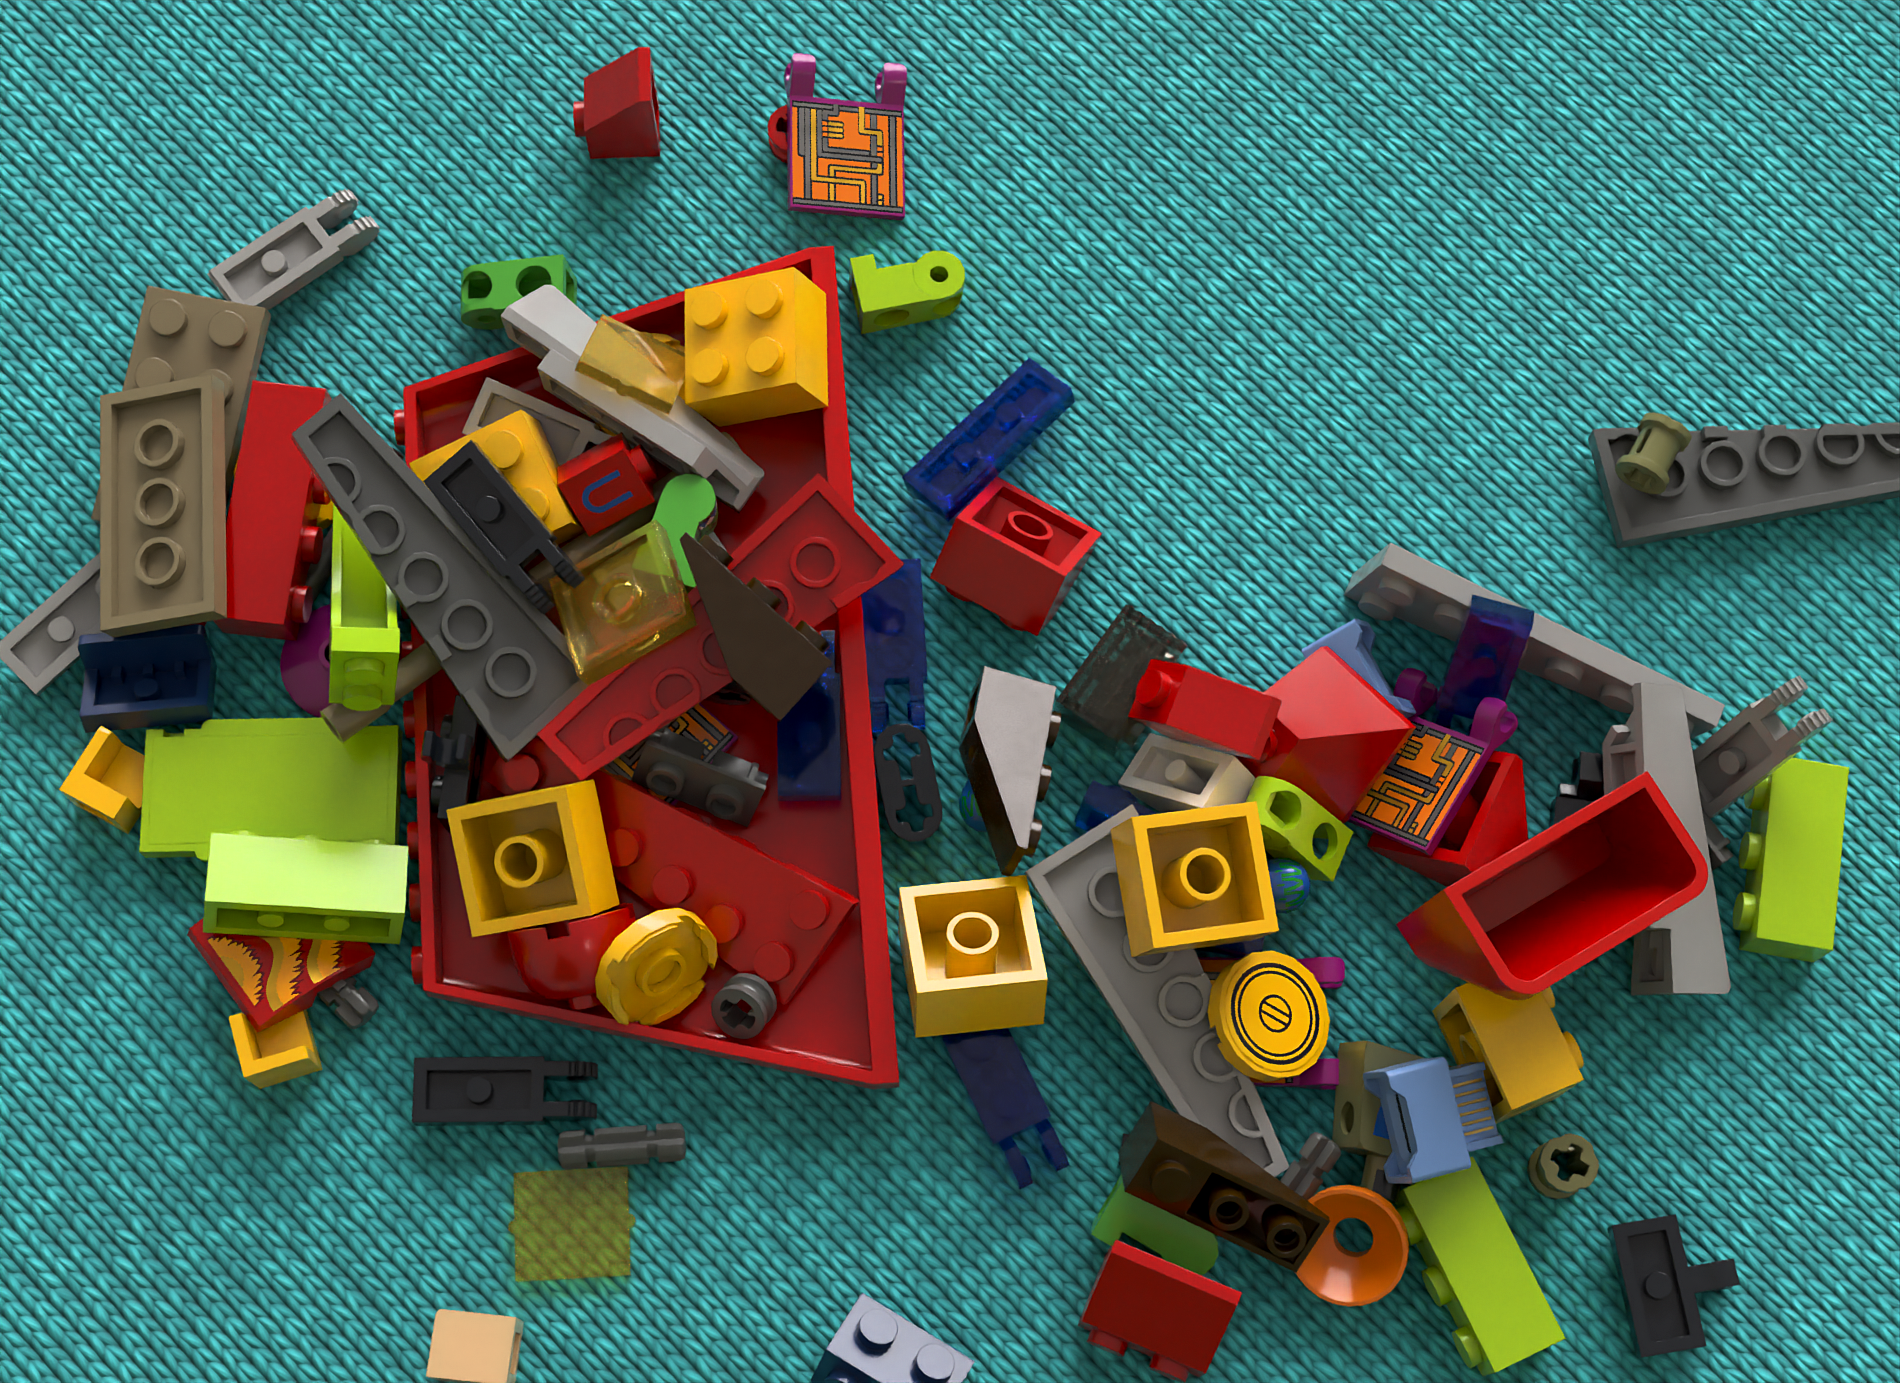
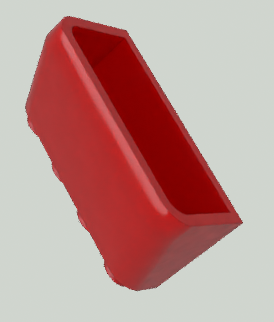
[1396,771,1708,1000]

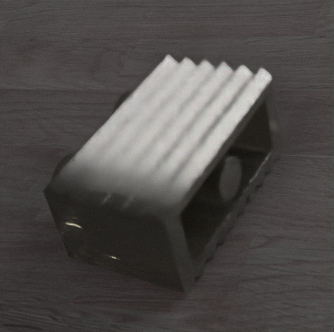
[1054,604,1188,756]

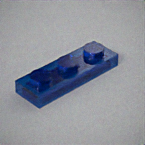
[902,358,1075,522]

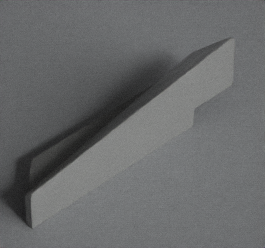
[501,285,764,513]
[1602,682,1731,995]

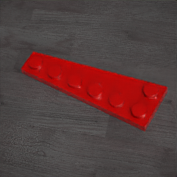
[537,473,904,781]
[485,735,859,1005]

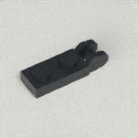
[423,440,585,615]
[412,1056,598,1126]

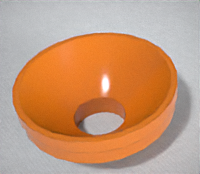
[1295,1185,1409,1307]

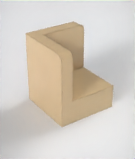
[426,1309,524,1383]

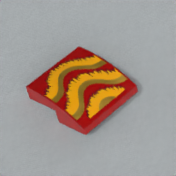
[187,918,376,1033]

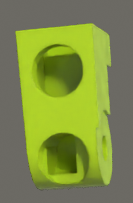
[849,251,965,334]
[1245,776,1353,882]

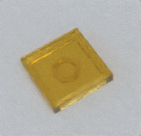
[549,519,697,686]

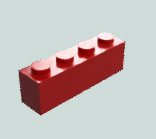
[213,380,332,641]

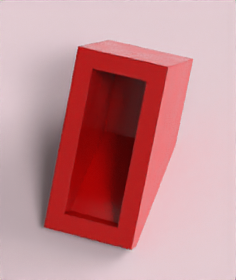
[573,47,660,159]
[1128,659,1282,760]

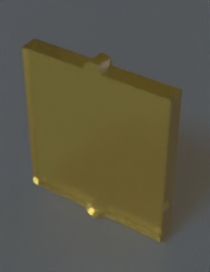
[575,314,685,415]
[508,1166,636,1283]

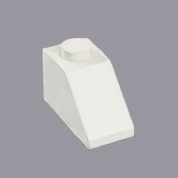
[1118,733,1256,813]

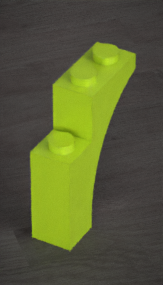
[329,503,400,711]

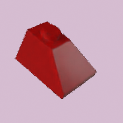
[1231,646,1416,823]
[1367,751,1528,887]

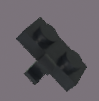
[420,695,488,833]
[1607,1214,1740,1359]

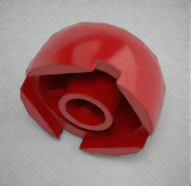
[507,903,636,1010]

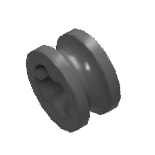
[711,973,777,1039]

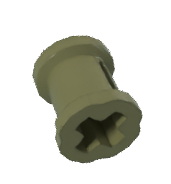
[1615,412,1692,494]
[1527,1133,1599,1200]

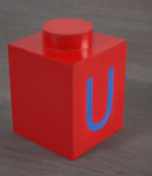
[557,432,658,537]

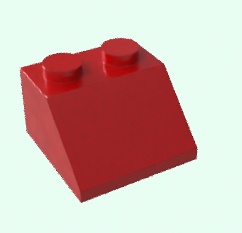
[929,476,1102,636]
[1077,1240,1242,1383]

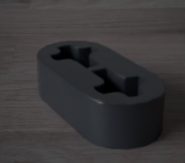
[874,724,942,842]

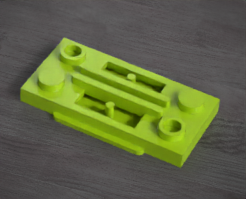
[139,717,403,862]

